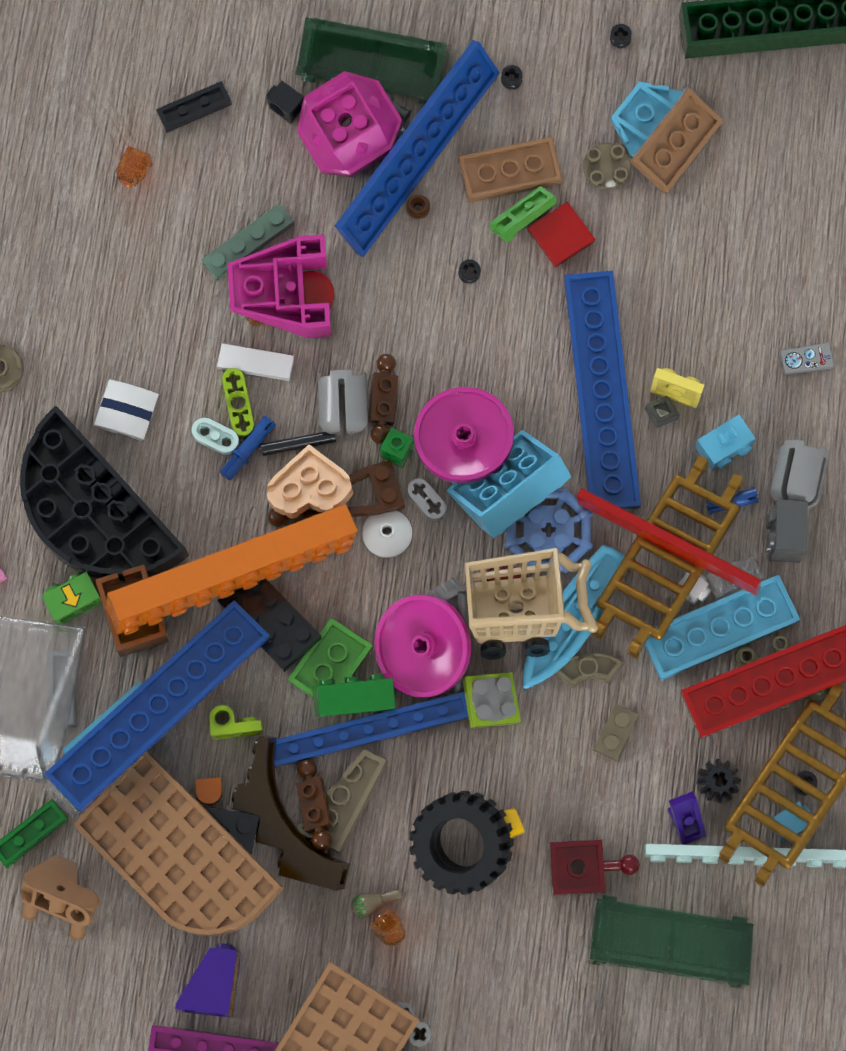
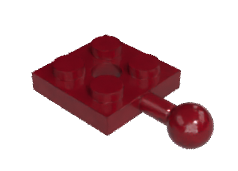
[550,840,640,896]

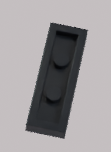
[156,81,232,133]

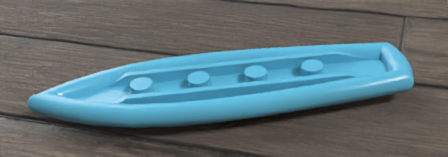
[523,545,625,689]

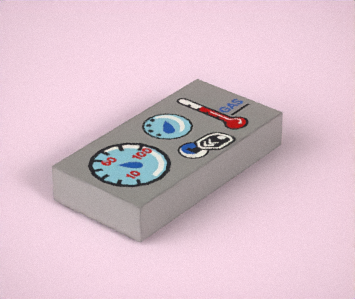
[779,343,834,376]

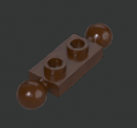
[368,354,398,444]
[296,759,333,851]

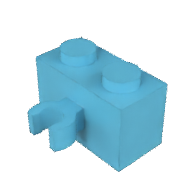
[695,415,756,471]

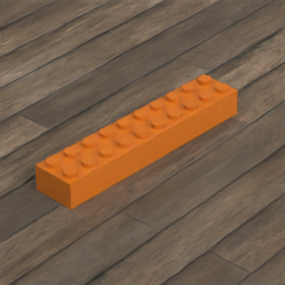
[106,504,358,635]

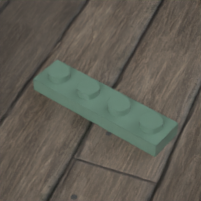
[201,204,294,280]

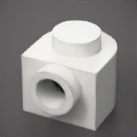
[678,572,712,606]

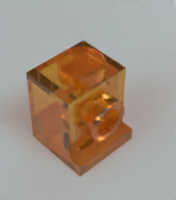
[116,146,153,187]

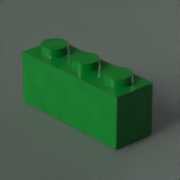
[312,674,396,717]

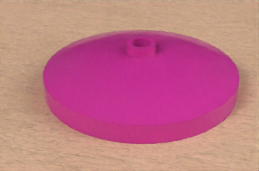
[414,387,514,483]
[374,594,471,697]

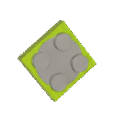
[462,672,521,728]

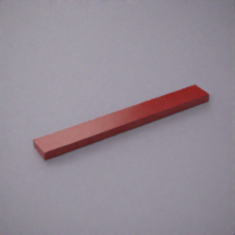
[577,489,761,595]

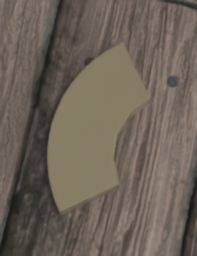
[554,652,624,688]

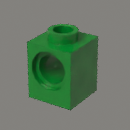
[380,428,414,468]

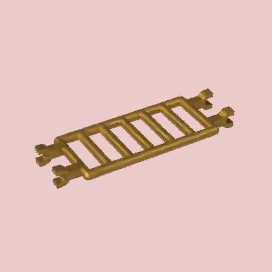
[592,455,743,660]
[718,684,846,887]

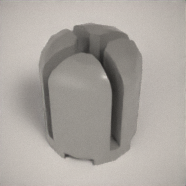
[317,370,368,435]
[770,440,830,509]

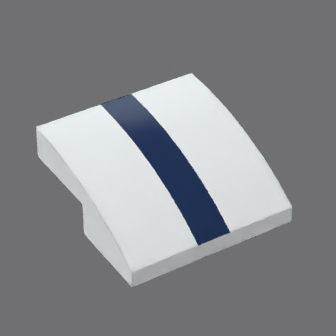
[93,379,159,441]

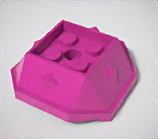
[297,71,404,177]

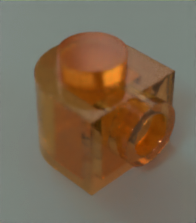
[370,908,406,946]

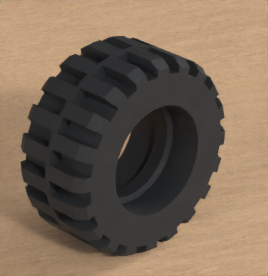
[409,791,514,895]

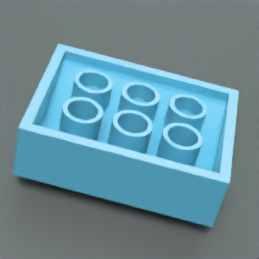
[446,430,571,538]

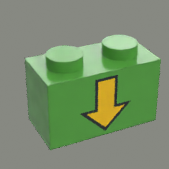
[41,572,103,627]

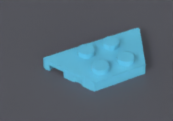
[611,82,686,159]

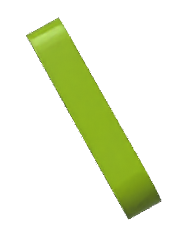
[222,368,255,439]

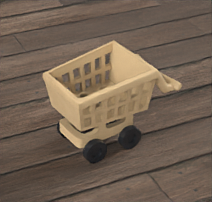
[465,548,598,660]

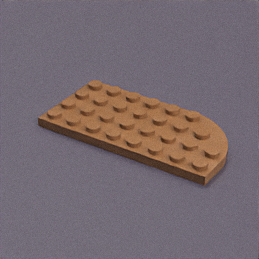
[73,751,284,936]
[275,962,420,1051]

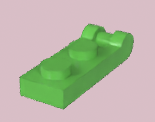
[490,186,557,242]

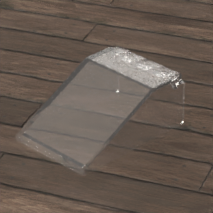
[0,616,86,783]

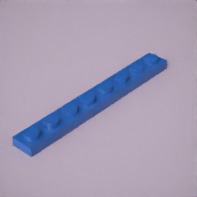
[274,692,469,768]

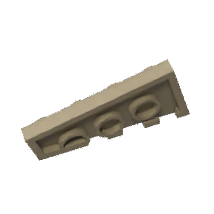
[297,750,388,854]

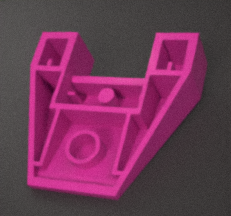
[228,234,332,338]

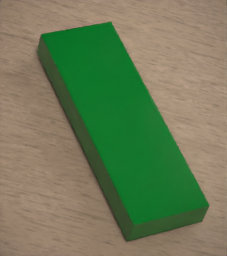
[0,799,69,869]

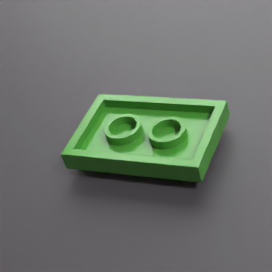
[288,618,373,698]

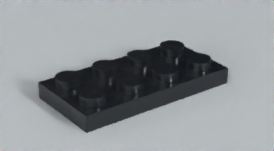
[217,579,322,672]

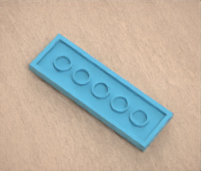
[644,575,800,681]

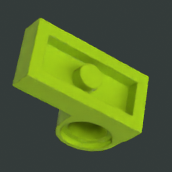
[210,705,264,740]

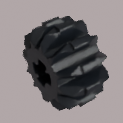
[696,759,741,804]

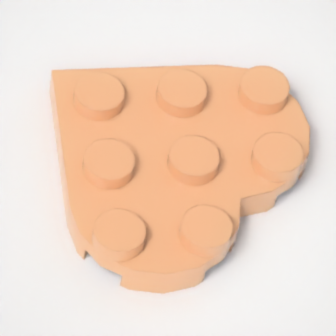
[267,444,353,519]

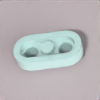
[192,418,239,455]

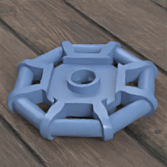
[504,487,593,574]

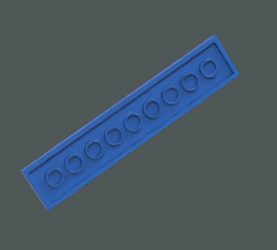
[335,40,500,257]
[564,271,641,510]
[44,600,270,813]

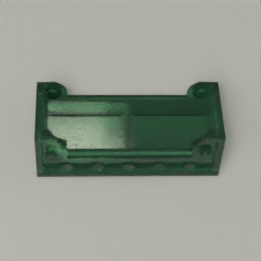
[296,17,451,105]
[587,895,754,989]

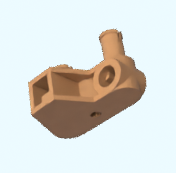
[20,855,100,940]

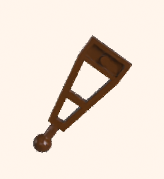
[268,460,405,527]

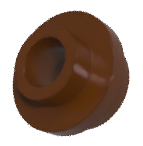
[406,195,430,219]

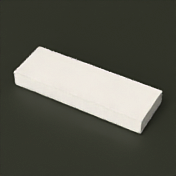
[217,343,295,381]

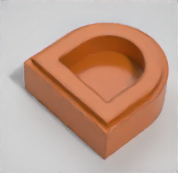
[195,777,222,805]

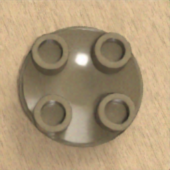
[583,143,631,190]

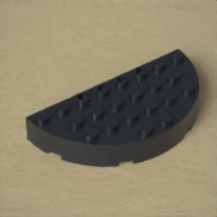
[20,406,189,581]

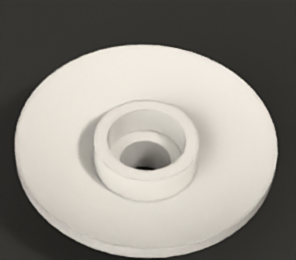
[362,511,412,558]

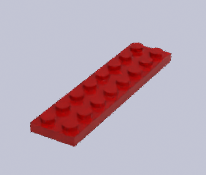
[680,625,846,739]

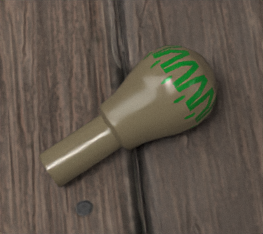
[351,889,401,917]

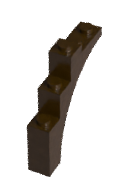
[231,735,350,891]

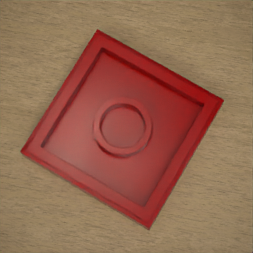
[527,202,595,268]

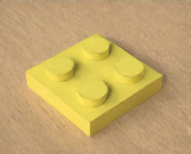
[650,368,705,409]

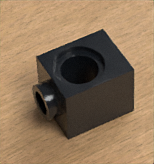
[267,81,304,124]

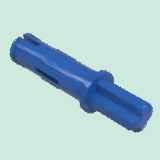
[220,416,276,480]

